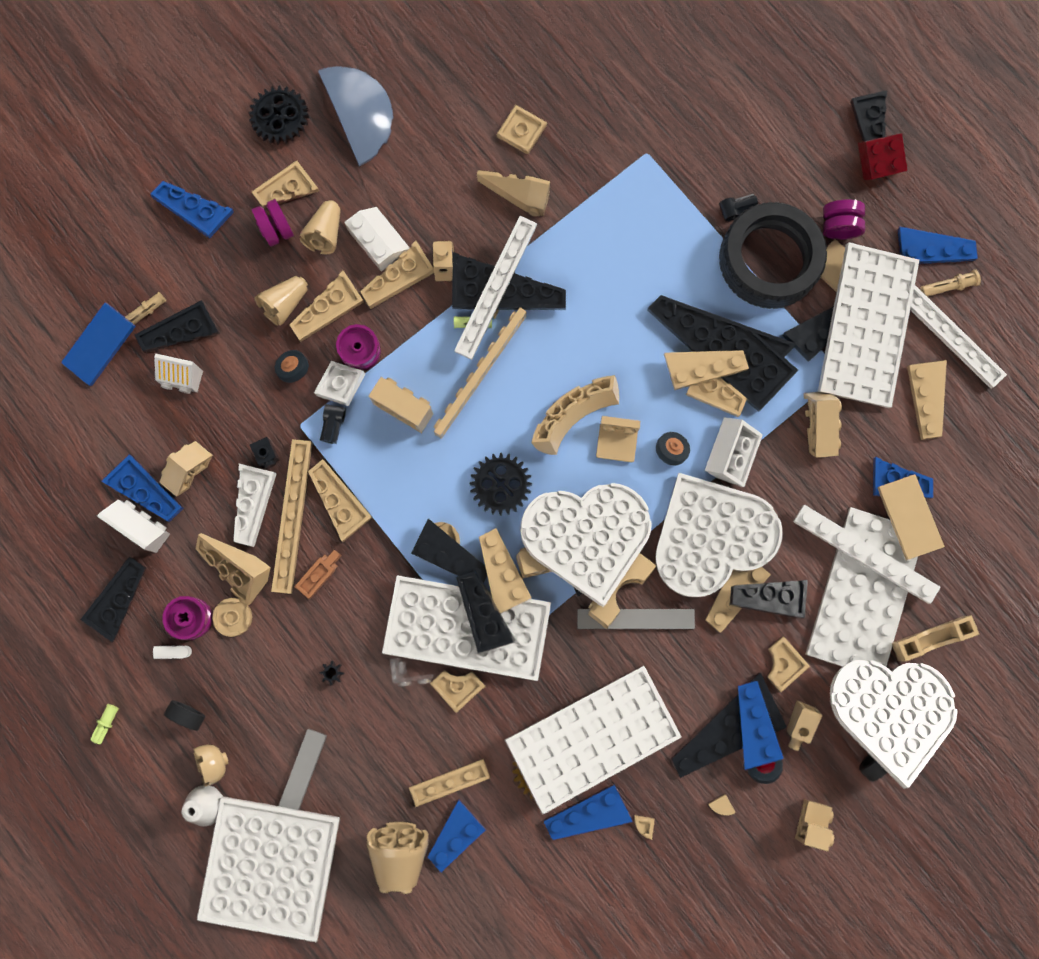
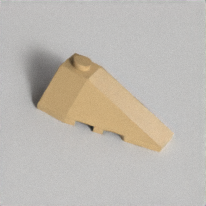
[477,170,550,216]
[196,533,270,605]

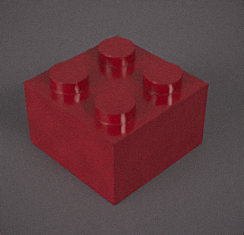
[858,133,908,180]

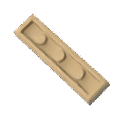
[409,759,490,807]

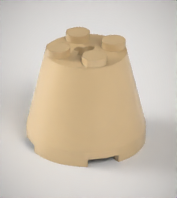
[367,822,428,894]

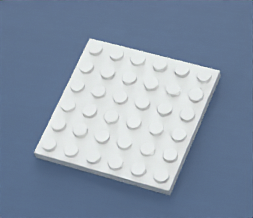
[197,797,340,942]

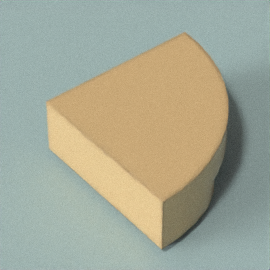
[708,794,736,815]
[634,815,655,839]

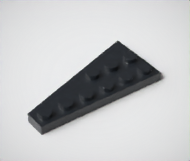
[452,252,566,310]
[671,673,787,778]

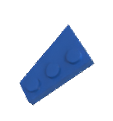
[873,457,933,499]
[428,800,486,872]

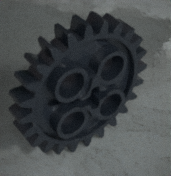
[249,85,309,145]
[469,453,532,516]

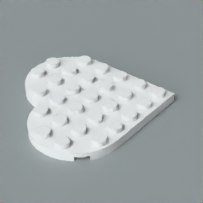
[655,473,782,597]
[520,483,652,607]
[830,660,957,789]

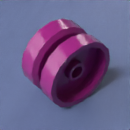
[252,198,294,247]
[823,199,865,240]
[336,324,381,371]
[163,596,213,640]

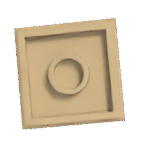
[497,105,547,154]

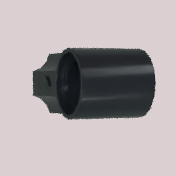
[719,194,758,222]
[320,404,346,444]

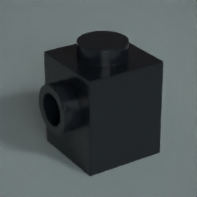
[250,437,280,469]

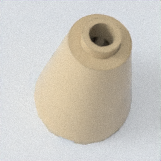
[300,200,341,254]
[255,276,308,326]

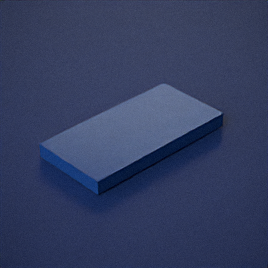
[61,303,136,386]

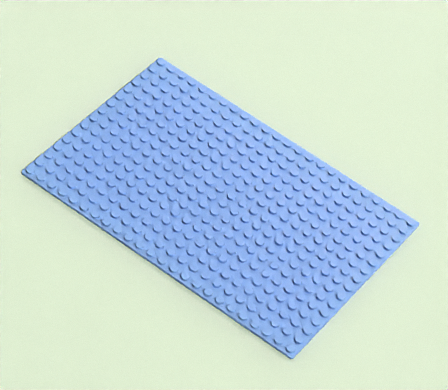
[300,154,825,615]

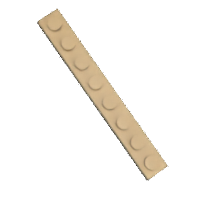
[434,308,526,439]
[271,439,312,594]

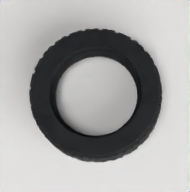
[719,202,827,309]

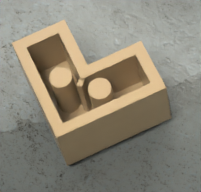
[159,441,212,497]
[795,799,834,851]

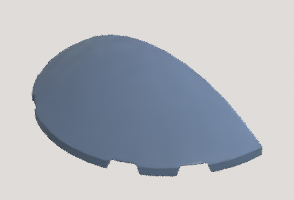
[318,67,393,166]

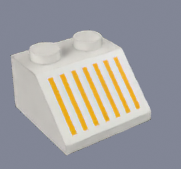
[154,354,203,394]

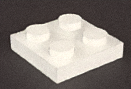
[314,361,365,406]

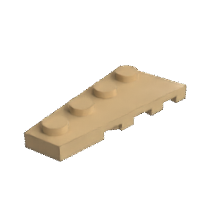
[360,241,434,309]
[290,271,364,342]
[664,350,749,390]
[907,360,947,440]
[479,528,532,614]

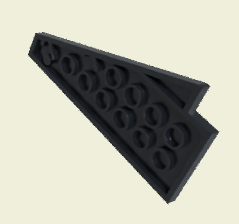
[647,295,798,412]

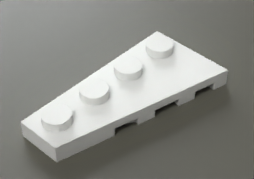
[234,464,276,547]

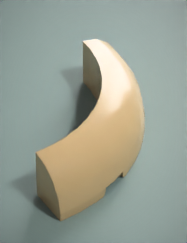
[531,375,619,455]

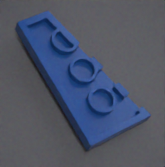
[151,181,234,238]
[897,227,978,264]
[101,454,184,522]
[738,681,784,770]
[543,784,633,840]

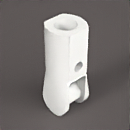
[153,646,192,659]

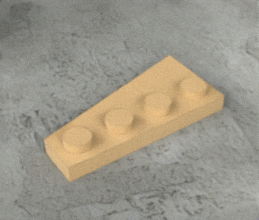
[308,459,372,542]
[705,567,771,633]

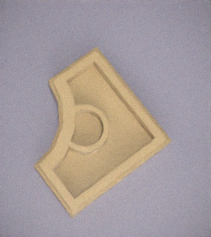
[767,636,810,692]
[430,670,485,713]

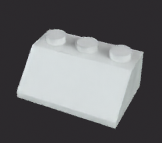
[345,207,410,271]
[705,417,763,487]
[97,500,170,553]

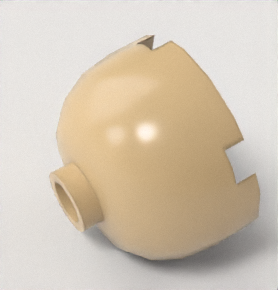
[193,744,229,787]

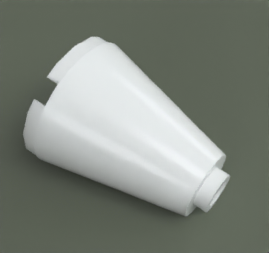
[182,785,223,826]

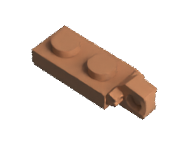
[295,550,342,600]

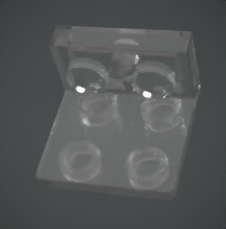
[390,658,435,687]

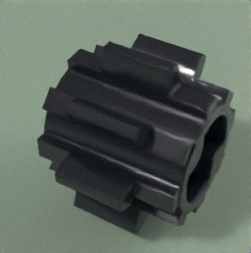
[319,661,345,686]

